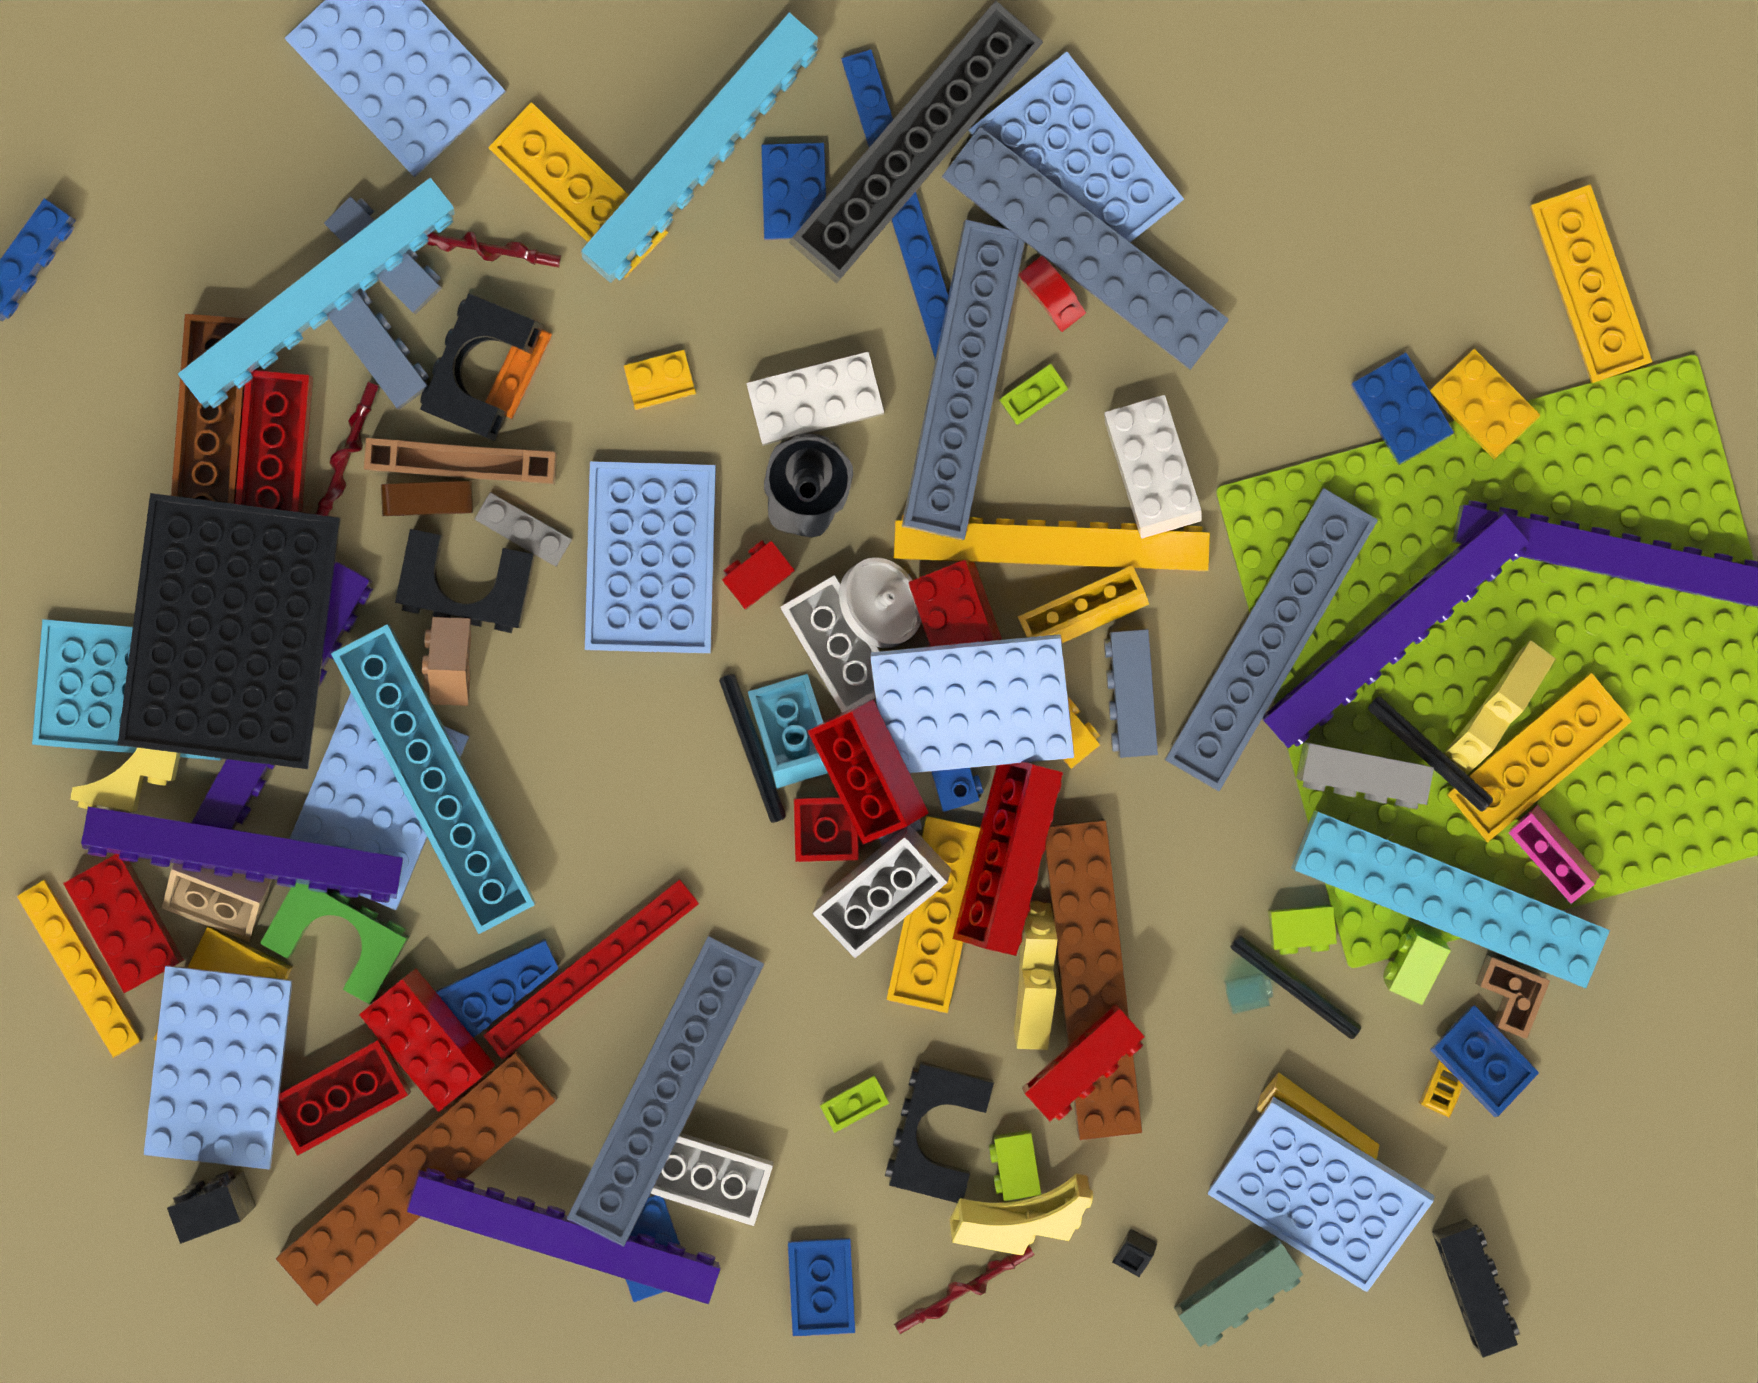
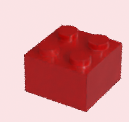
[721,540,795,610]
[794,796,858,862]

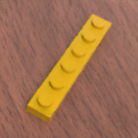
[17,880,142,1058]

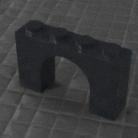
[420,293,544,441]
[395,529,535,633]
[885,1061,994,1203]

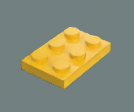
[1430,349,1540,460]

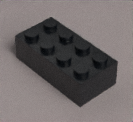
[167,1169,256,1244]
[1432,1219,1520,1358]

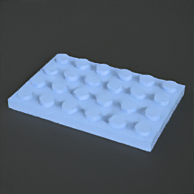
[285,0,506,177]
[968,52,1184,242]
[585,461,716,653]
[871,634,1074,773]
[290,693,469,910]
[144,966,293,1170]
[1207,1097,1435,1292]

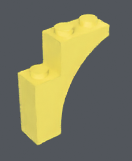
[1444,640,1556,775]
[70,748,181,813]
[1014,901,1058,1050]
[949,1174,1093,1255]

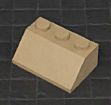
[162,863,272,942]

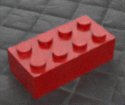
[908,560,1002,647]
[808,700,929,844]
[63,854,185,993]
[359,968,495,1112]
[1022,1004,1145,1122]
[277,1039,411,1156]

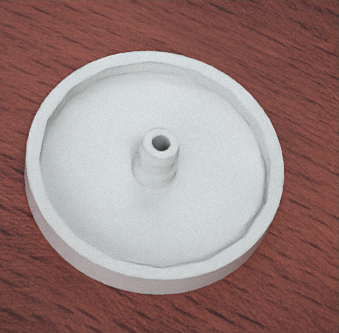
[839,558,921,648]

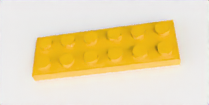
[488,102,668,279]
[1530,184,1652,384]
[1446,673,1632,842]
[886,816,981,1013]

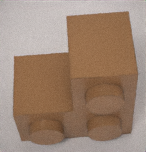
[422,617,472,706]
[1475,955,1550,1039]

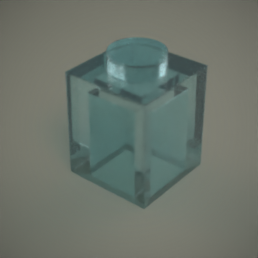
[1224,973,1273,1014]

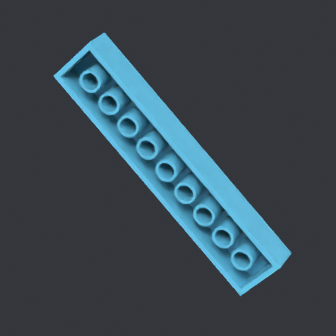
[581,12,818,283]
[178,177,455,408]
[331,624,536,934]
[1291,810,1610,988]

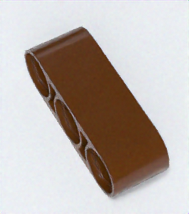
[381,481,473,516]

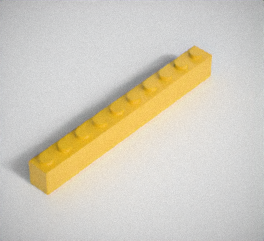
[894,515,1210,571]

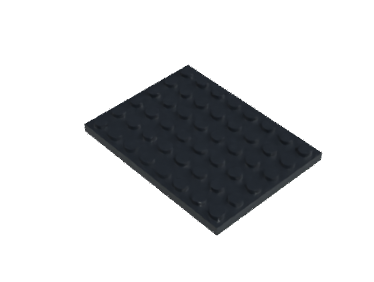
[118,493,341,769]

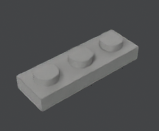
[474,492,572,567]

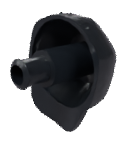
[764,434,853,538]

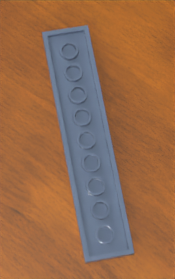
[941,127,1229,370]
[902,220,1025,540]
[1164,488,1378,791]
[567,936,764,1247]

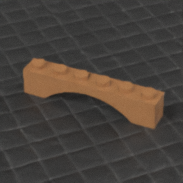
[364,438,558,485]

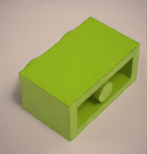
[1268,905,1337,955]
[1383,926,1451,1005]
[989,1130,1041,1201]

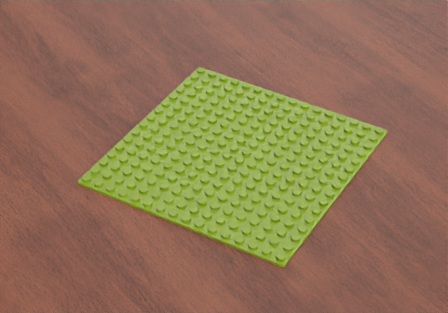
[1216,355,1758,968]

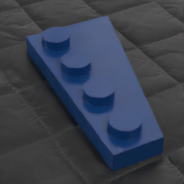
[435,939,559,1038]

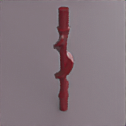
[426,231,561,268]
[316,382,379,516]
[894,1245,1035,1334]

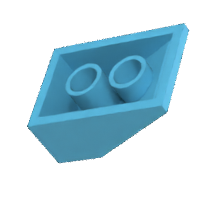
[748,674,828,788]

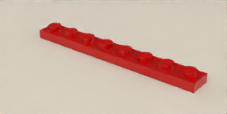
[483,879,700,1060]

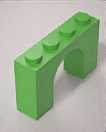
[260,883,409,1005]

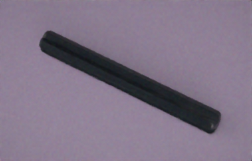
[719,674,786,823]
[1368,696,1493,812]
[1230,935,1361,1039]

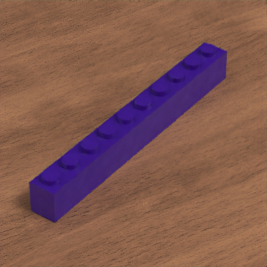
[1452,500,1758,608]
[1263,510,1529,748]
[191,562,374,830]
[81,806,403,903]
[407,1168,720,1304]

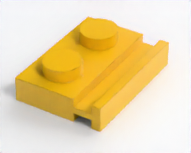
[624,350,696,410]

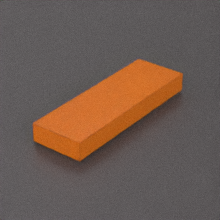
[485,329,553,420]

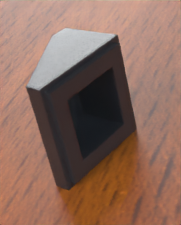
[1112,1229,1157,1277]

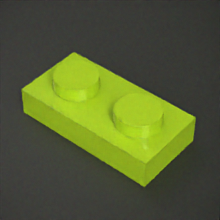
[999,364,1069,425]
[820,1075,890,1133]

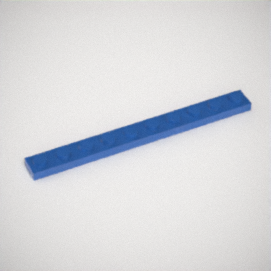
[841,49,948,359]

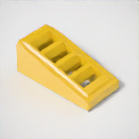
[1419,1060,1463,1118]

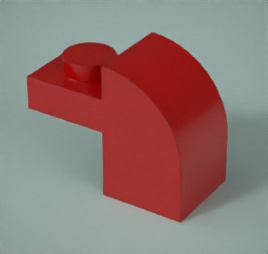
[1018,256,1086,332]

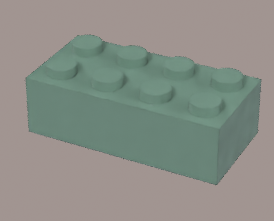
[1174,1236,1304,1347]

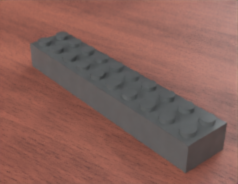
[789,1,1043,283]

